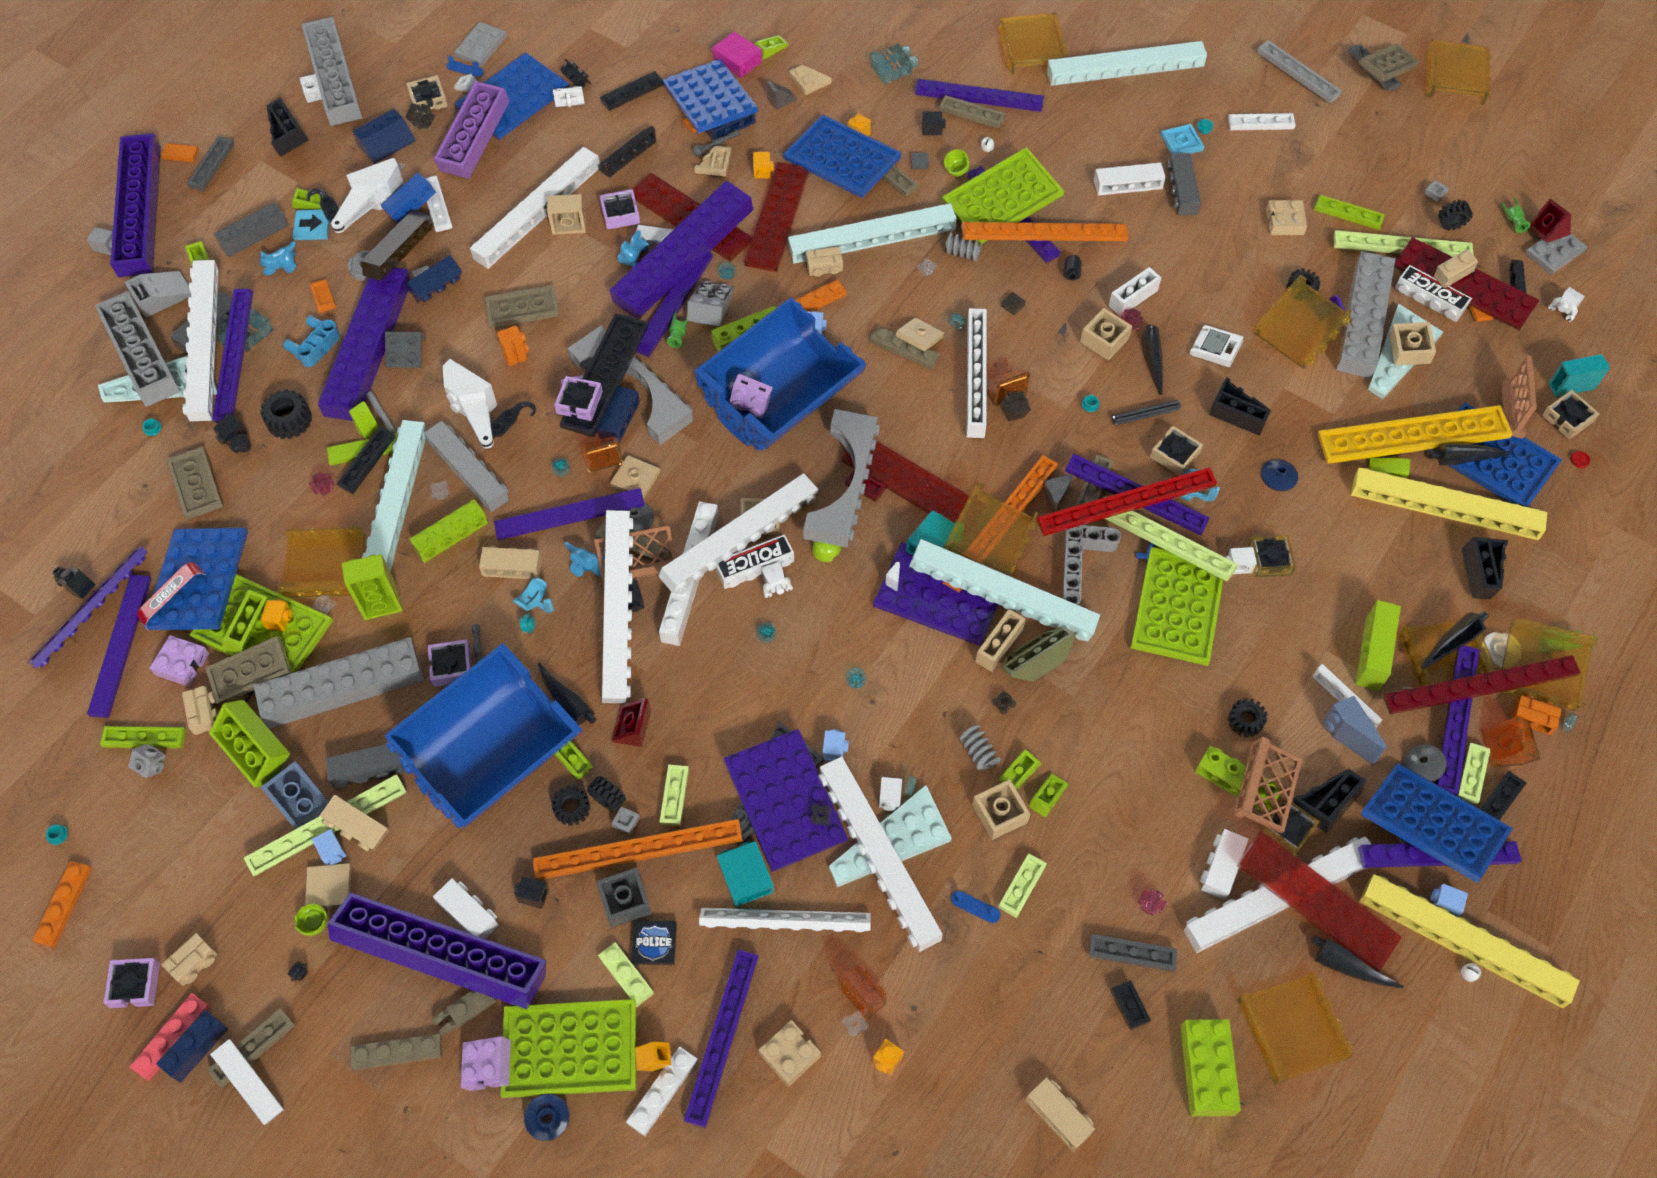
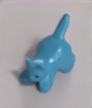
[618,230,651,268]
[259,241,297,275]
[564,542,605,577]

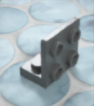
[385,332,426,368]

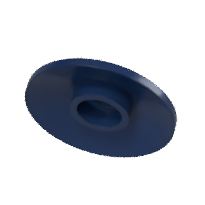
[1261,459,1298,491]
[524,1094,570,1141]

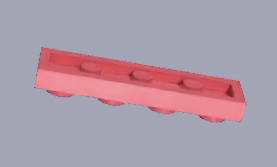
[130,993,210,1081]

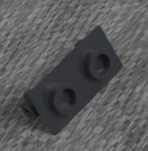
[561,59,592,88]

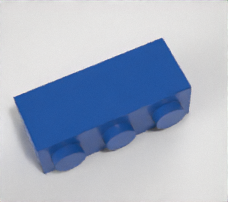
[380,173,436,224]

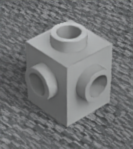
[128,744,166,778]

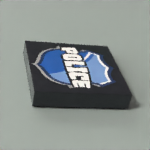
[631,921,677,965]

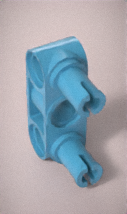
[283,315,340,367]

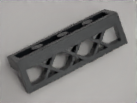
[598,126,657,178]

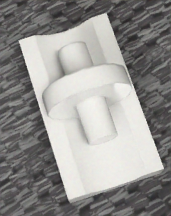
[553,86,584,107]

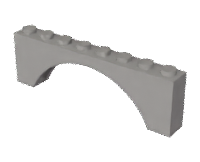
[567,325,693,445]
[803,409,880,548]

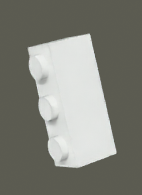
[1109,267,1161,317]
[1200,829,1248,900]
[433,879,498,939]

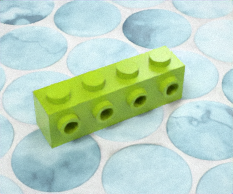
[711,306,776,352]
[409,499,488,563]
[1195,746,1280,813]

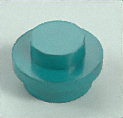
[1197,119,1214,134]
[1081,395,1100,412]
[142,418,162,436]
[520,614,536,633]
[46,824,68,845]

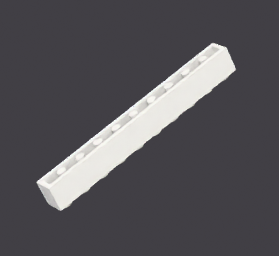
[470,147,600,269]
[183,260,219,421]
[659,473,818,594]
[602,510,633,703]
[818,756,943,952]
[1183,836,1371,953]

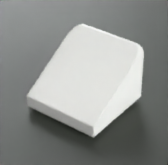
[454,74,477,93]
[886,562,900,591]

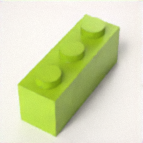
[222,590,267,654]

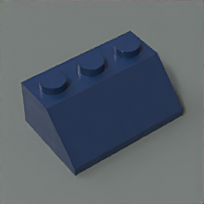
[352,109,416,164]

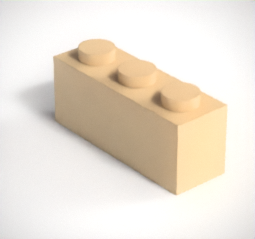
[479,546,542,579]
[976,609,1026,672]
[320,795,389,852]
[1025,1077,1095,1152]

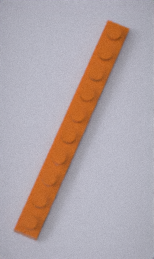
[961,222,1129,241]
[943,455,1058,592]
[533,819,743,880]

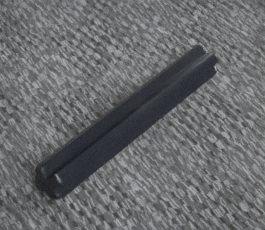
[1112,400,1181,425]

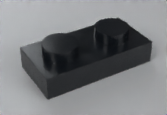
[1110,980,1151,1031]

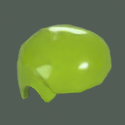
[944,149,970,177]
[812,541,841,562]
[294,903,328,936]

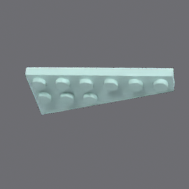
[1368,304,1443,399]
[98,356,217,403]
[829,785,952,887]

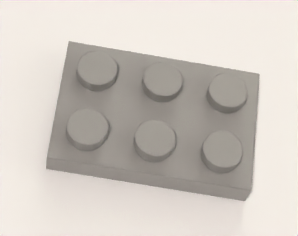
[454,22,507,66]
[1525,233,1587,275]

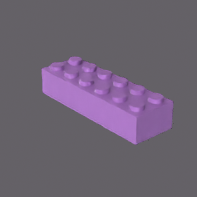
[434,81,510,179]

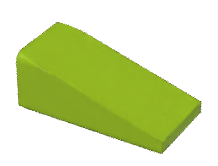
[754,35,788,60]
[292,188,322,210]
[185,241,209,267]
[349,401,379,439]
[1368,458,1410,478]
[554,742,593,780]
[999,749,1041,790]
[1029,773,1069,817]

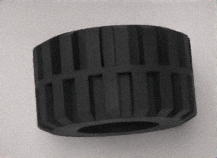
[260,389,312,439]

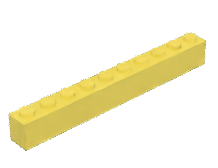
[1351,468,1547,540]
[1359,874,1580,1008]

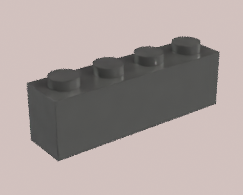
[1166,153,1201,215]
[214,202,288,257]
[170,291,232,355]
[325,745,407,788]

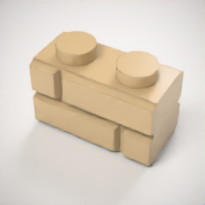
[806,247,843,276]
[1434,249,1478,288]
[182,686,219,735]
[161,933,218,986]

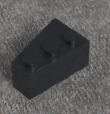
[267,97,309,157]
[1209,376,1271,436]
[1462,537,1508,600]
[1292,769,1366,834]

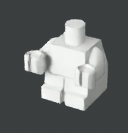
[1548,287,1585,322]
[761,562,793,598]

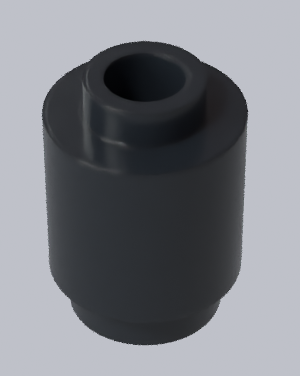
[1064,255,1082,281]

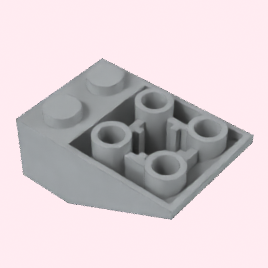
[124,271,191,318]
[687,281,735,327]

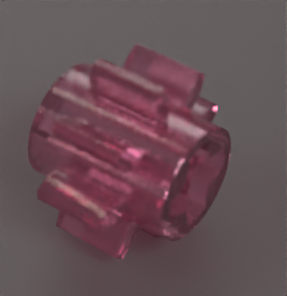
[1121,308,1143,330]
[309,472,335,496]
[1138,889,1167,915]

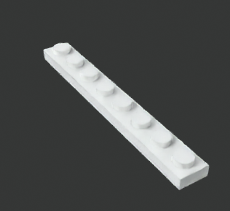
[699,908,871,932]

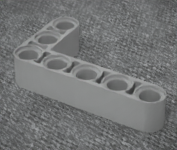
[1062,525,1121,605]

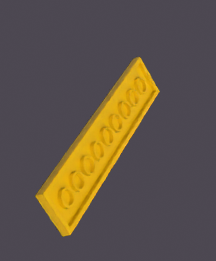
[1318,405,1512,464]

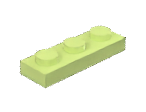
[1457,742,1491,805]
[660,765,689,827]
[998,853,1047,918]
[598,942,654,1007]

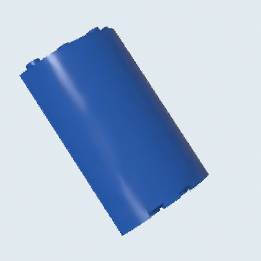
[694,298,866,451]
[384,643,582,829]

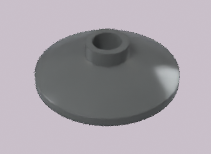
[628,503,654,532]
[1403,745,1447,782]

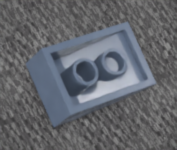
[1323,696,1387,764]
[261,761,329,829]

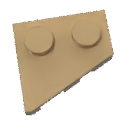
[789,65,832,95]
[694,146,731,176]

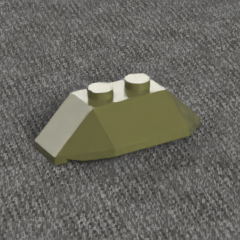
[1000,626,1076,682]

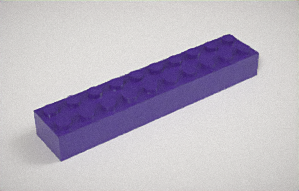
[110,133,161,277]
[609,180,753,319]
[318,268,411,421]
[328,892,546,1009]

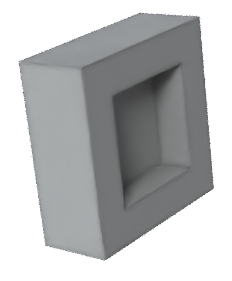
[1424,180,1449,202]
[611,806,640,835]

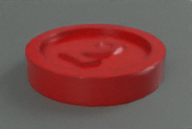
[1570,451,1591,468]

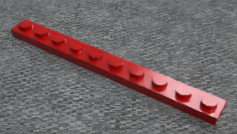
[1037,467,1217,537]

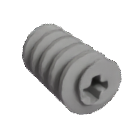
[945,232,982,262]
[960,725,1001,770]

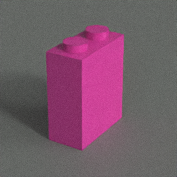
[712,32,762,78]

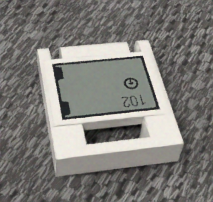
[1190,325,1243,367]

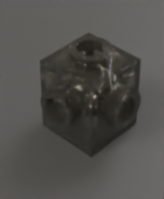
[405,103,435,129]
[1001,391,1031,421]

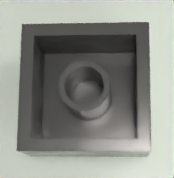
[596,868,652,928]

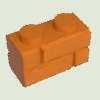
[497,326,529,366]
[1510,695,1561,735]

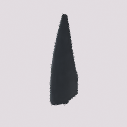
[1141,325,1163,395]
[1429,443,1510,465]
[1421,611,1489,670]
[538,662,596,725]
[1311,935,1404,988]

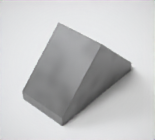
[767,81,797,110]
[1043,474,1073,512]

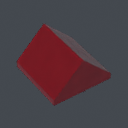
[1529,199,1571,243]
[611,698,651,747]

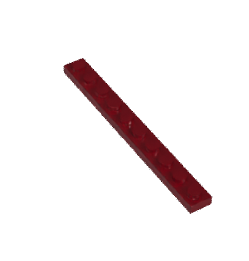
[1383,655,1581,715]

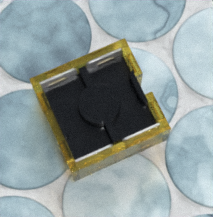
[1248,535,1296,577]
[1258,799,1320,858]

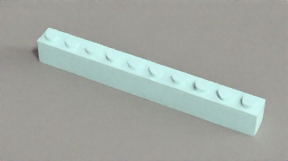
[1047,41,1207,86]
[788,203,957,264]
[362,420,427,572]
[909,539,1100,642]

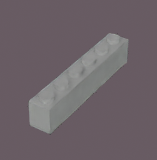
[424,421,509,513]

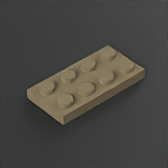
[1359,43,1421,82]
[485,285,559,328]
[166,446,223,520]
[205,636,292,705]

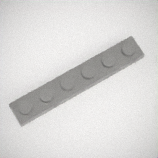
[1257,40,1342,104]

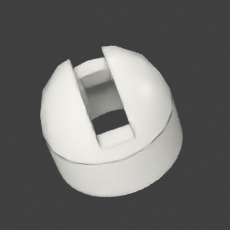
[981,137,994,152]
[1461,963,1481,982]

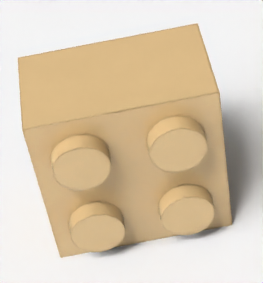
[547,194,586,235]
[1080,308,1132,361]
[1389,322,1436,366]
[972,780,1030,840]

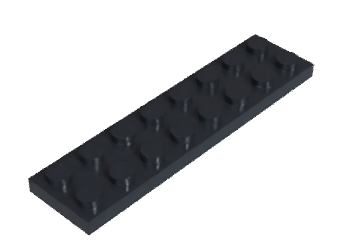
[559,313,649,438]

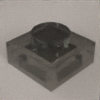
[1001,292,1026,315]

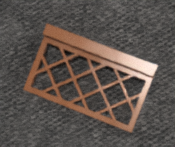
[1501,355,1537,439]
[594,526,676,586]
[1233,737,1302,833]

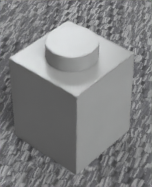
[86,227,113,255]

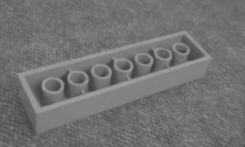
[302,17,362,126]
[1336,251,1395,378]
[95,291,180,407]
[254,637,424,729]

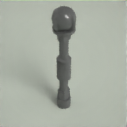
[692,129,739,157]
[472,624,482,663]

